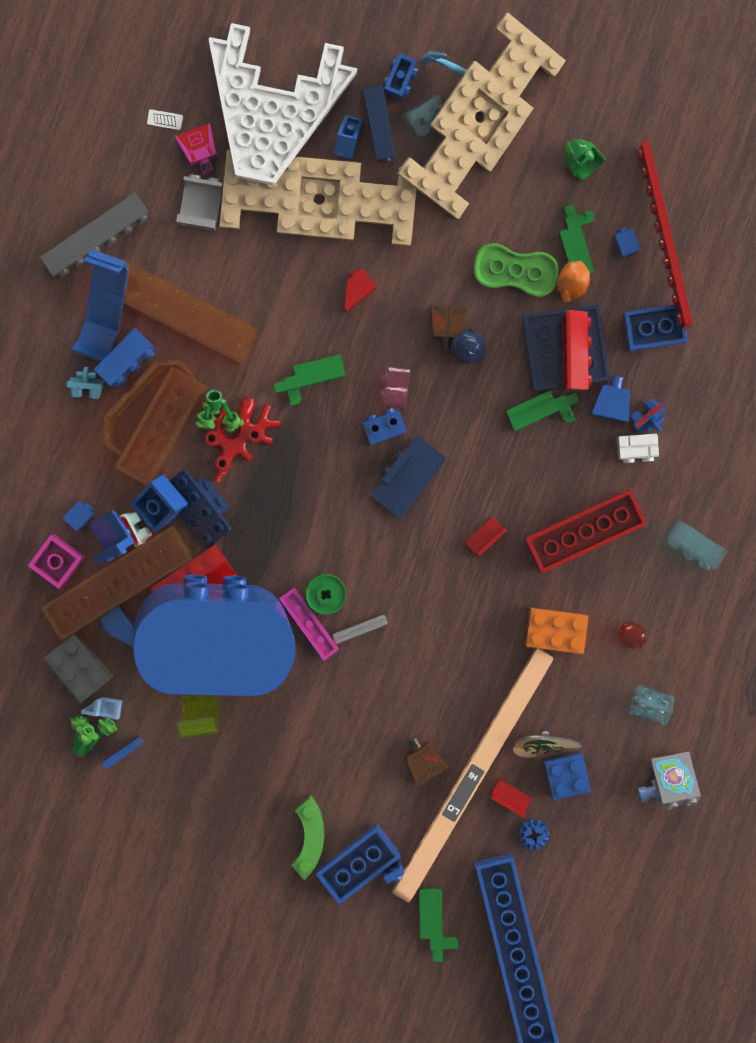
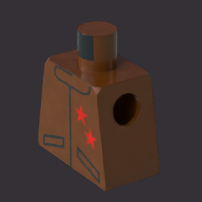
[430,305,468,350]
[406,737,449,787]

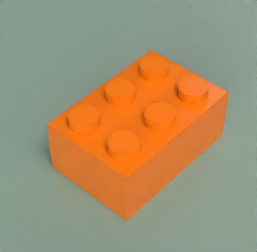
[524,607,589,654]

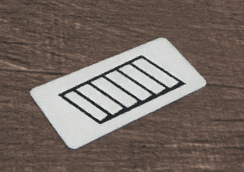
[147,109,183,130]

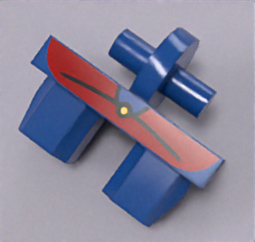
[630,399,665,434]

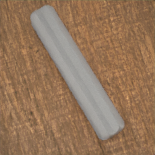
[333,615,387,644]

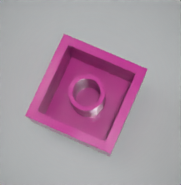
[28,535,86,589]

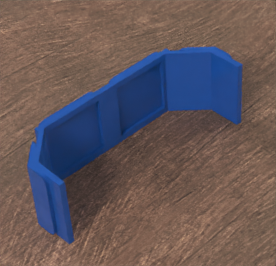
[71,250,129,361]

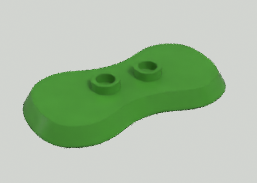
[474,243,559,297]

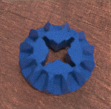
[518,819,549,850]

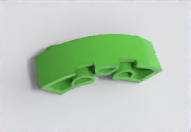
[292,795,325,880]

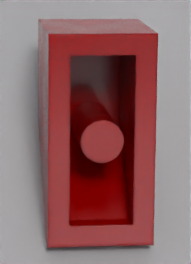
[345,268,377,313]

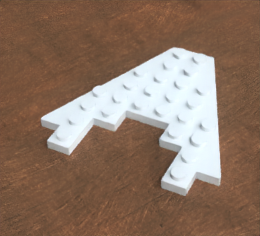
[209,23,357,185]

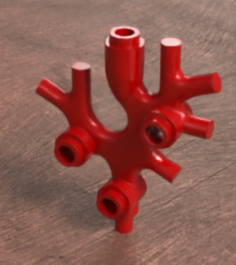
[204,396,281,483]

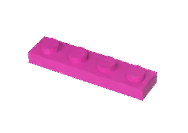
[279,587,339,661]

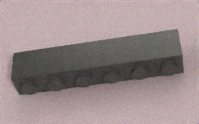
[40,192,151,279]

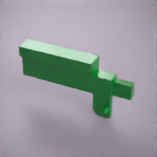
[558,205,595,275]
[274,354,346,406]
[505,391,579,431]
[419,887,458,962]

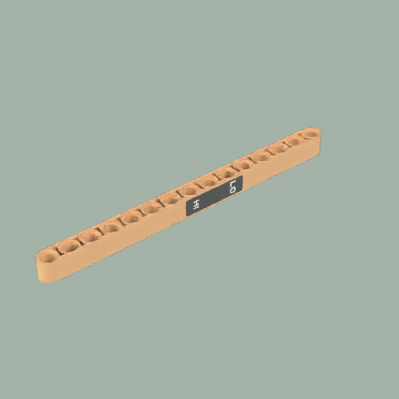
[392,648,554,903]

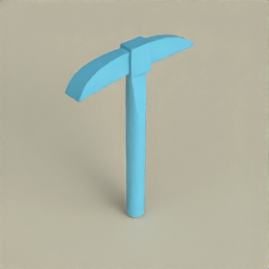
[421,51,466,76]

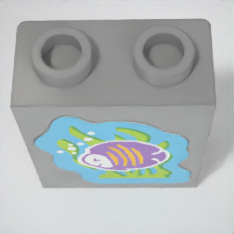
[650,752,701,810]

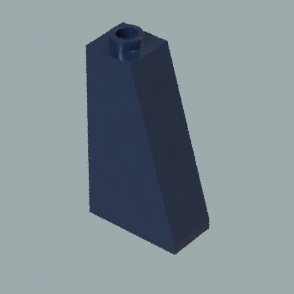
[362,85,396,162]

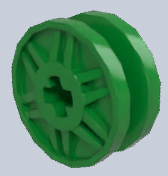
[306,574,346,615]

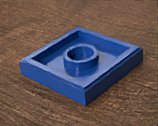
[102,736,143,769]

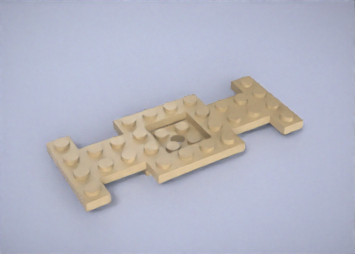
[397,12,566,219]
[220,150,416,247]

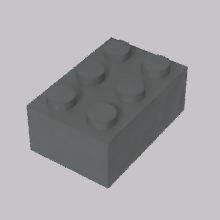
[44,632,114,703]

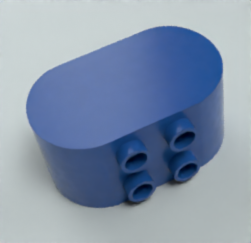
[134,574,295,696]

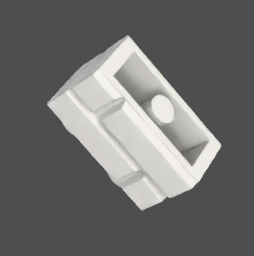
[616,434,659,463]

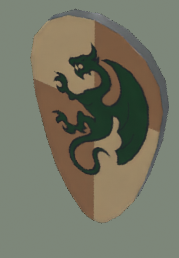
[513,731,581,758]

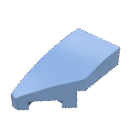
[81,697,123,720]

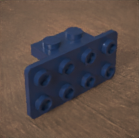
[372,437,446,517]
[169,469,231,549]

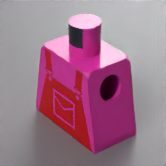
[175,123,217,174]

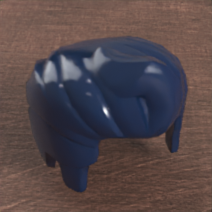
[450,329,486,364]

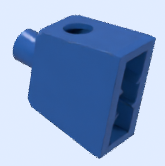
[590,376,630,422]

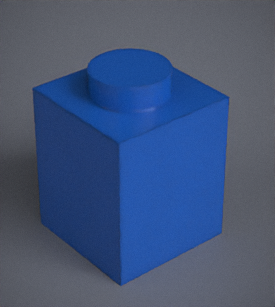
[613,227,641,259]
[63,501,96,531]

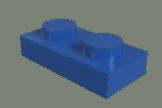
[383,859,404,884]

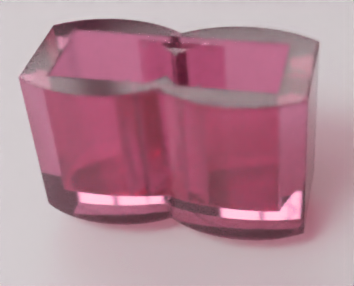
[380,368,410,409]

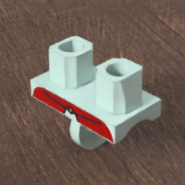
[120,512,152,547]

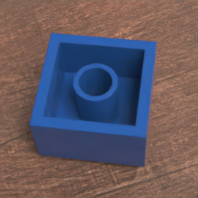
[130,474,188,533]
[543,751,591,800]

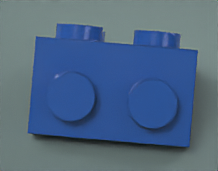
[90,510,134,564]

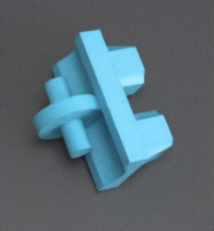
[67,367,105,399]

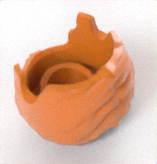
[557,261,590,302]

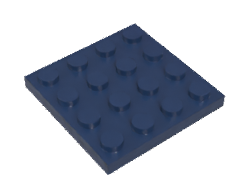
[522,304,610,392]

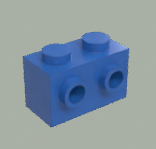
[382,53,419,102]
[363,408,407,445]

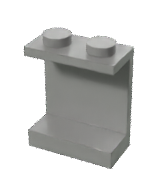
[176,174,223,231]

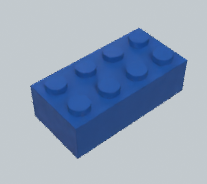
[316,823,401,905]

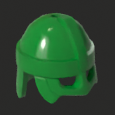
[564,139,606,180]

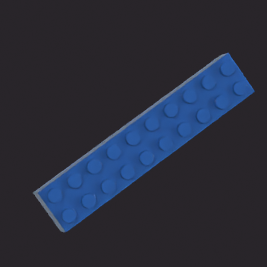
[474,853,559,1043]

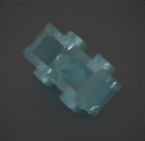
[402,95,444,137]
[629,685,675,725]

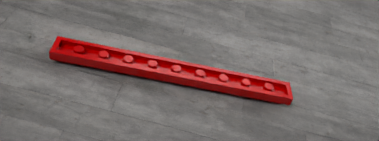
[637,140,693,330]

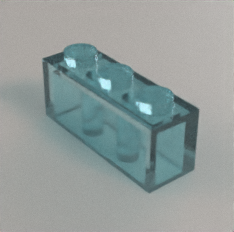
[664,520,728,571]

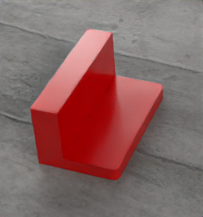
[464,517,507,557]
[490,779,533,818]

